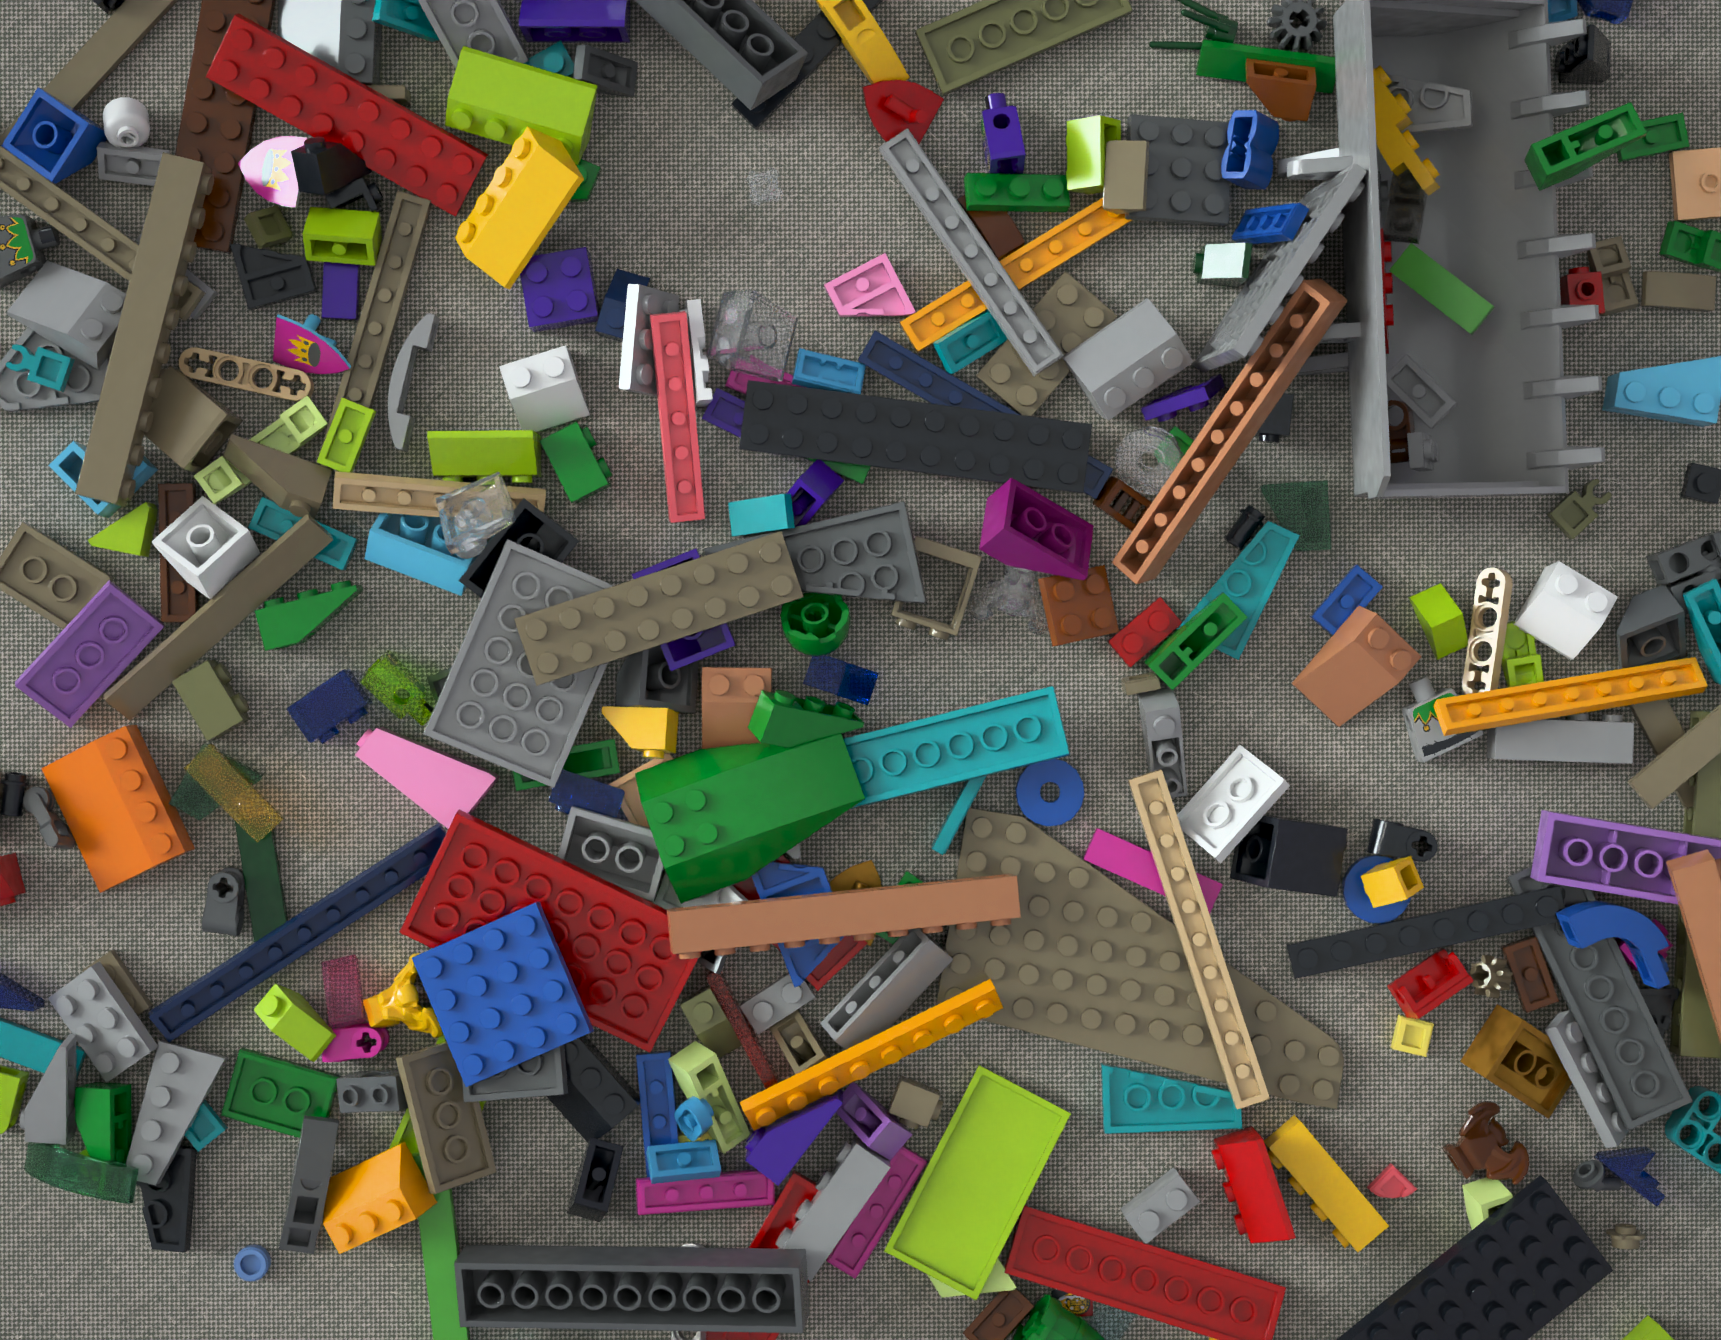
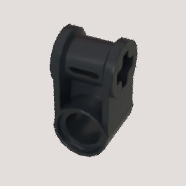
[1367,818,1437,862]

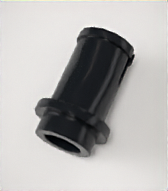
[1224,505,1265,551]
[0,772,29,816]

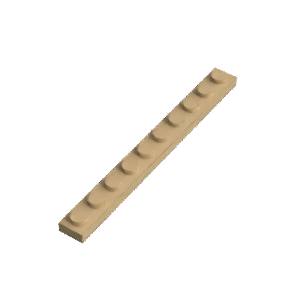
[1128,769,1270,1110]

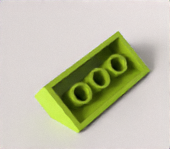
[445,46,598,165]

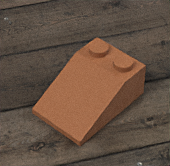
[1291,605,1422,727]
[702,667,773,749]

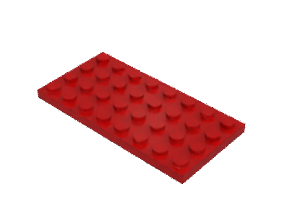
[399,809,702,1053]

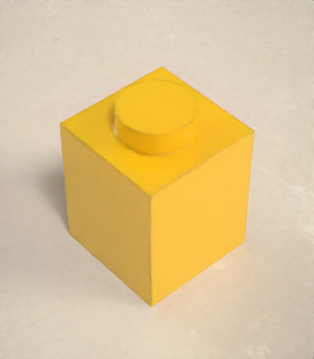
[1360,856,1424,908]

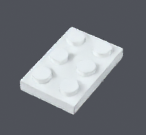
[1177,745,1290,863]

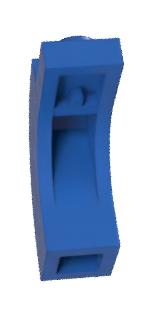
[1556,901,1670,989]

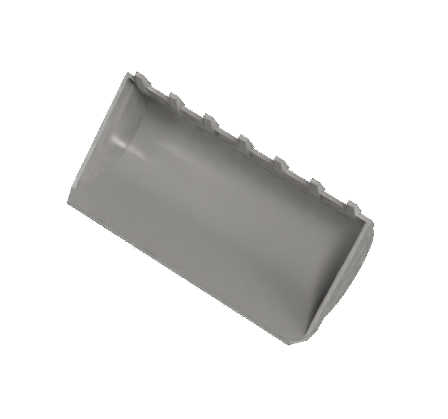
[1277,0,1605,499]

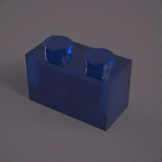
[286,669,373,744]

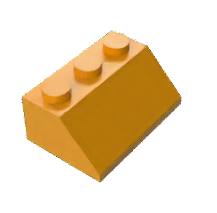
[323,1141,437,1254]

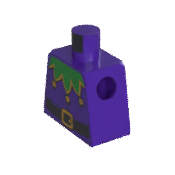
[980,93,1026,174]

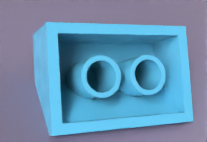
[364,513,492,596]

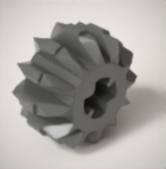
[1267,0,1327,52]

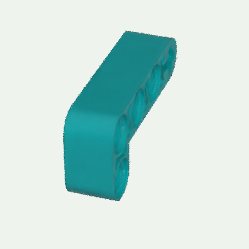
[1665,1086,1721,1175]

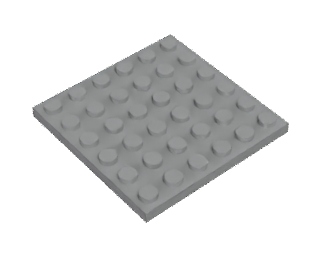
[1192,163,1367,373]

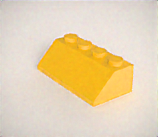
[455,126,584,289]

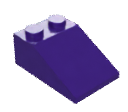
[745,1089,843,1186]

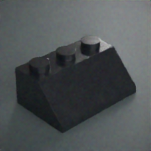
[459,498,579,598]
[547,1035,640,1143]

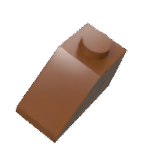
[1245,58,1317,122]

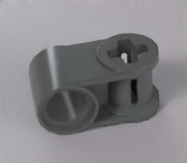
[202,867,246,936]

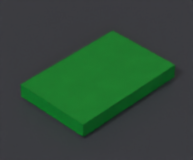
[221,1048,341,1138]

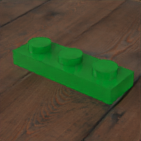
[964,173,1070,212]

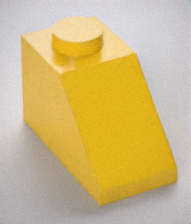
[602,706,679,759]

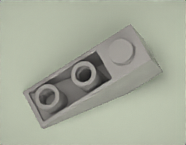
[1138,687,1188,798]

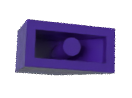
[786,459,844,527]

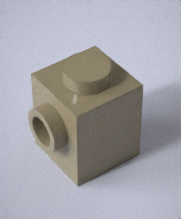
[888,1075,943,1129]

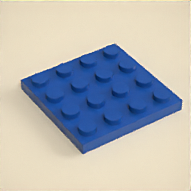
[412,902,594,1087]

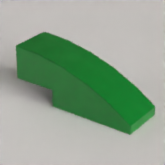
[511,739,620,791]

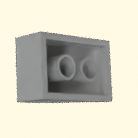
[7,260,126,370]

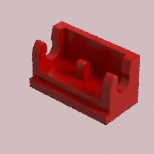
[1387,948,1474,1019]

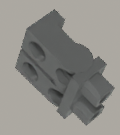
[1646,531,1721,615]

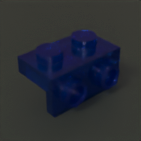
[548,769,625,819]

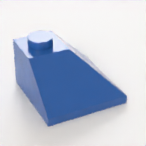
[1,87,107,184]

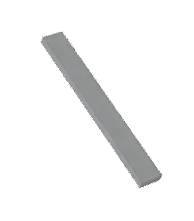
[879,128,1064,377]

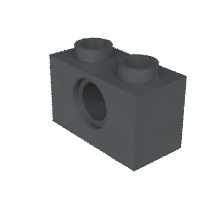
[336,1069,408,1113]

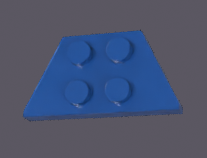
[752,862,844,987]

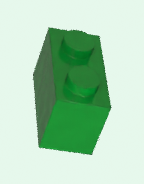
[540,422,613,504]

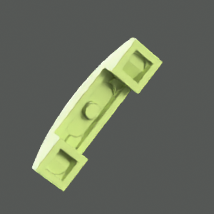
[194,395,328,504]

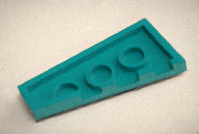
[1177,521,1300,660]
[1101,1063,1242,1134]

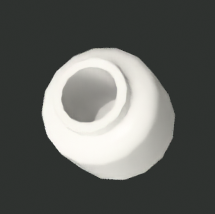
[103,97,150,147]

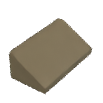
[1103,140,1150,215]

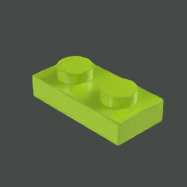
[317,398,377,473]

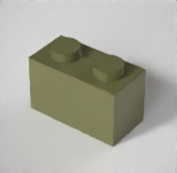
[172,660,250,741]

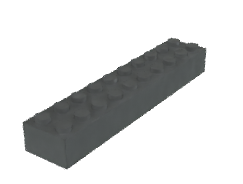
[454,1244,810,1333]

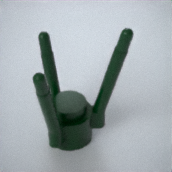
[1149,0,1238,50]

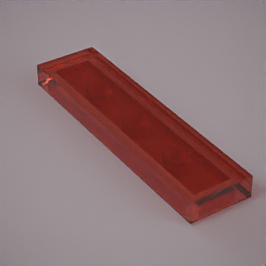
[706,971,781,1089]

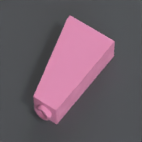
[355,727,500,829]

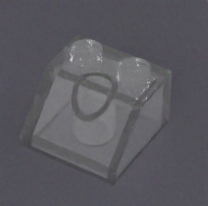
[707,289,798,382]

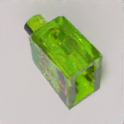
[360,650,433,726]

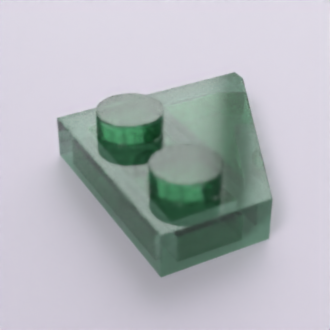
[1261,480,1332,552]

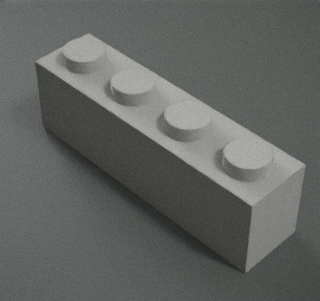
[1487,713,1634,764]
[820,928,953,1050]
[775,1137,891,1282]

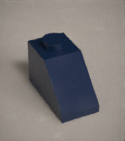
[595,269,650,342]

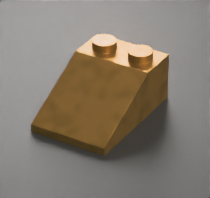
[1460,1004,1572,1119]

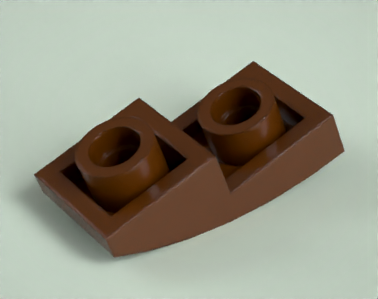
[957,195,1025,261]

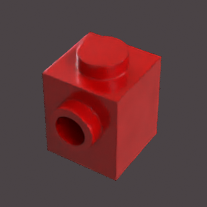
[1560,267,1605,315]

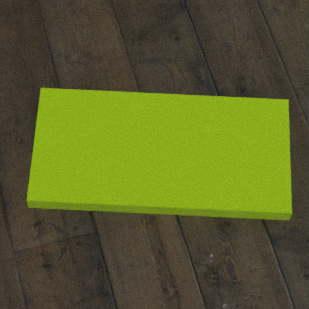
[884,1065,1071,1300]

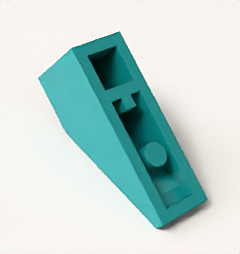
[1683,578,1721,685]

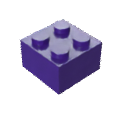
[520,247,600,332]

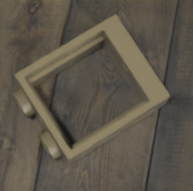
[890,536,982,641]

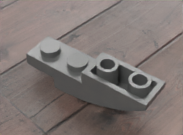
[279,1115,339,1254]

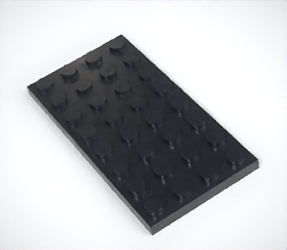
[1336,1175,1613,1340]

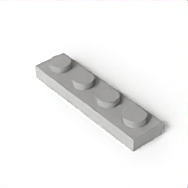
[1545,1010,1629,1148]

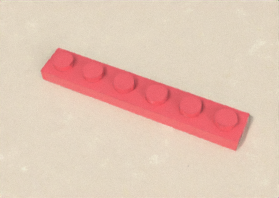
[650,311,705,523]

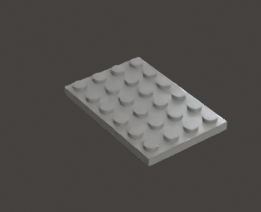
[423,539,614,788]

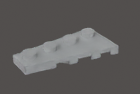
[122,1040,229,1186]

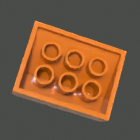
[41,725,195,893]

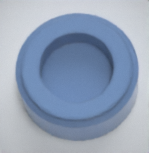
[234,1244,271,1281]

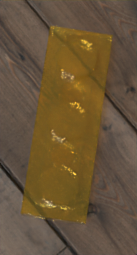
[184,743,284,843]

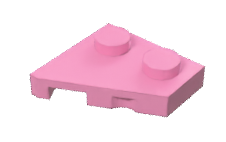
[824,253,916,317]

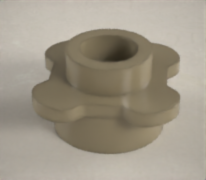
[1606,1223,1645,1249]

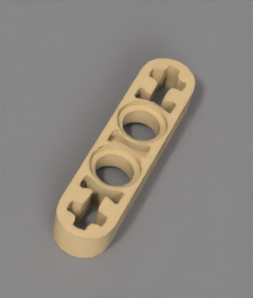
[179,347,314,402]
[1462,567,1513,695]

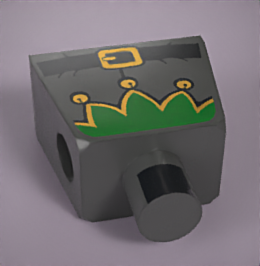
[0,214,60,288]

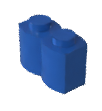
[1221,110,1279,190]

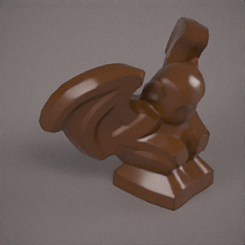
[1442,1101,1529,1185]

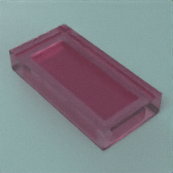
[321,954,366,1030]

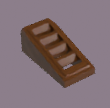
[1092,476,1152,531]

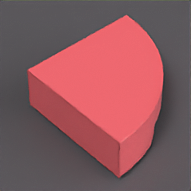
[1367,1163,1417,1198]

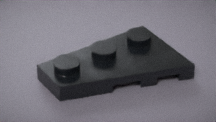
[135,1145,197,1253]

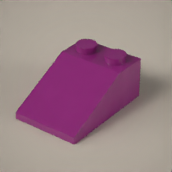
[979,477,1094,580]

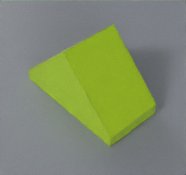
[88,502,158,557]
[1408,583,1468,660]

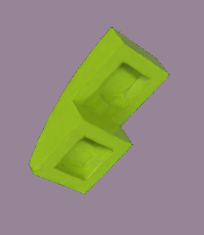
[1502,621,1544,687]

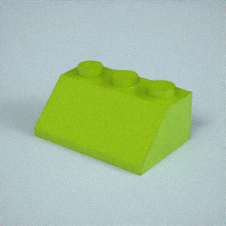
[427,430,541,484]

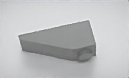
[20,1034,76,1145]

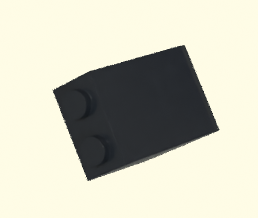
[1230,814,1348,897]

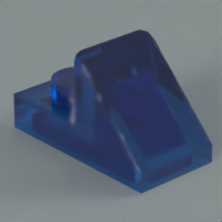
[803,655,879,705]
[1594,1147,1666,1207]

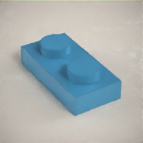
[646,1139,722,1184]

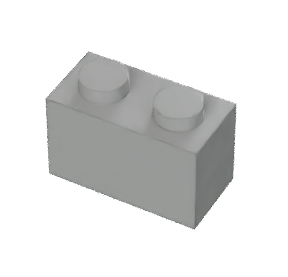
[1120,1167,1200,1244]

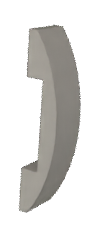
[388,313,440,452]

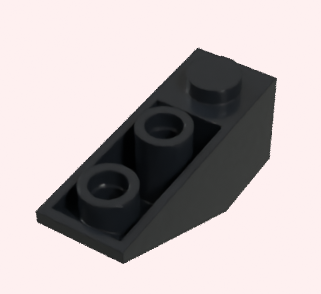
[1555,25,1611,85]

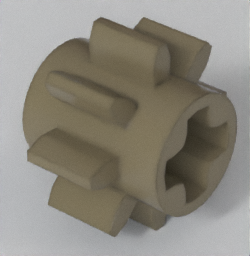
[1469,955,1513,999]

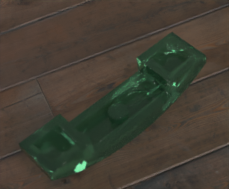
[24,1142,139,1204]

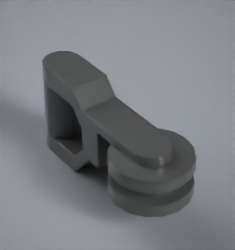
[23,786,76,849]

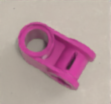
[322,1023,390,1062]

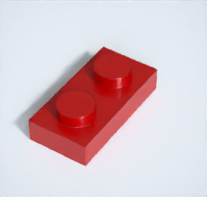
[1107,597,1182,668]

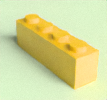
[1264,1115,1389,1253]

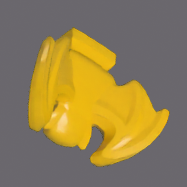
[363,953,443,1038]

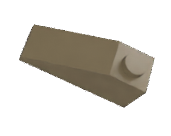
[223,434,332,519]

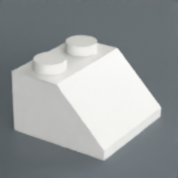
[499,345,590,433]
[152,496,260,599]
[1514,561,1618,660]

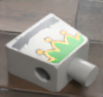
[1402,675,1484,763]

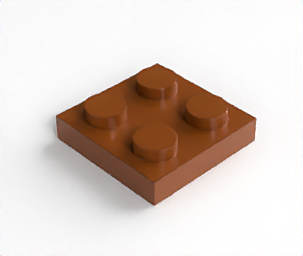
[1038,565,1119,647]

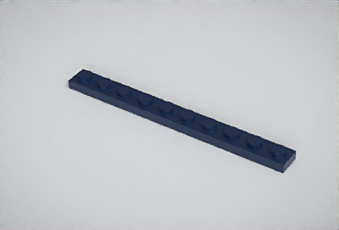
[148,822,447,1042]

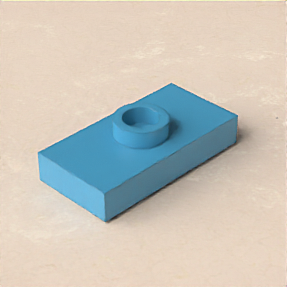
[792,348,866,394]

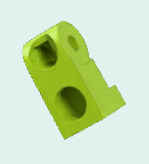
[0,1065,30,1134]

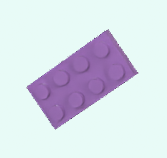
[15,580,164,728]

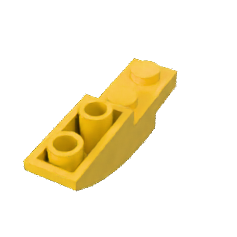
[815,0,910,84]
[1373,65,1440,196]

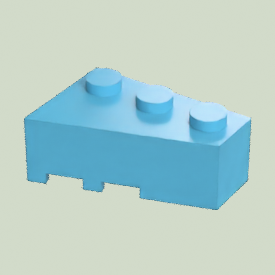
[1602,356,1721,427]

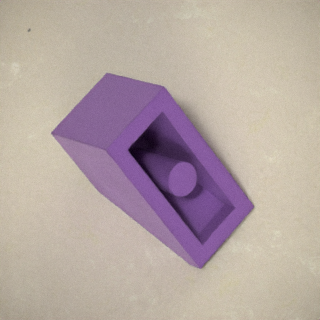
[836,1082,913,1161]

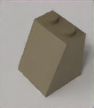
[144,365,243,473]

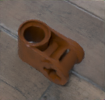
[1388,400,1415,464]

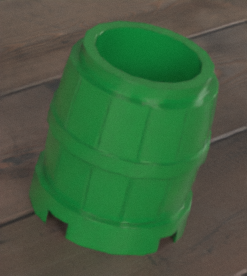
[1012,1294,1104,1340]

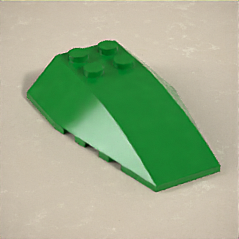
[635,733,865,904]

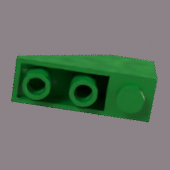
[255,580,363,651]
[748,689,864,748]

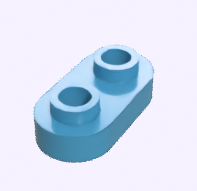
[674,1096,714,1141]

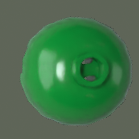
[780,593,851,657]

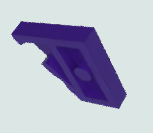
[1141,374,1225,422]

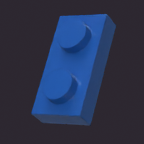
[1310,564,1383,636]

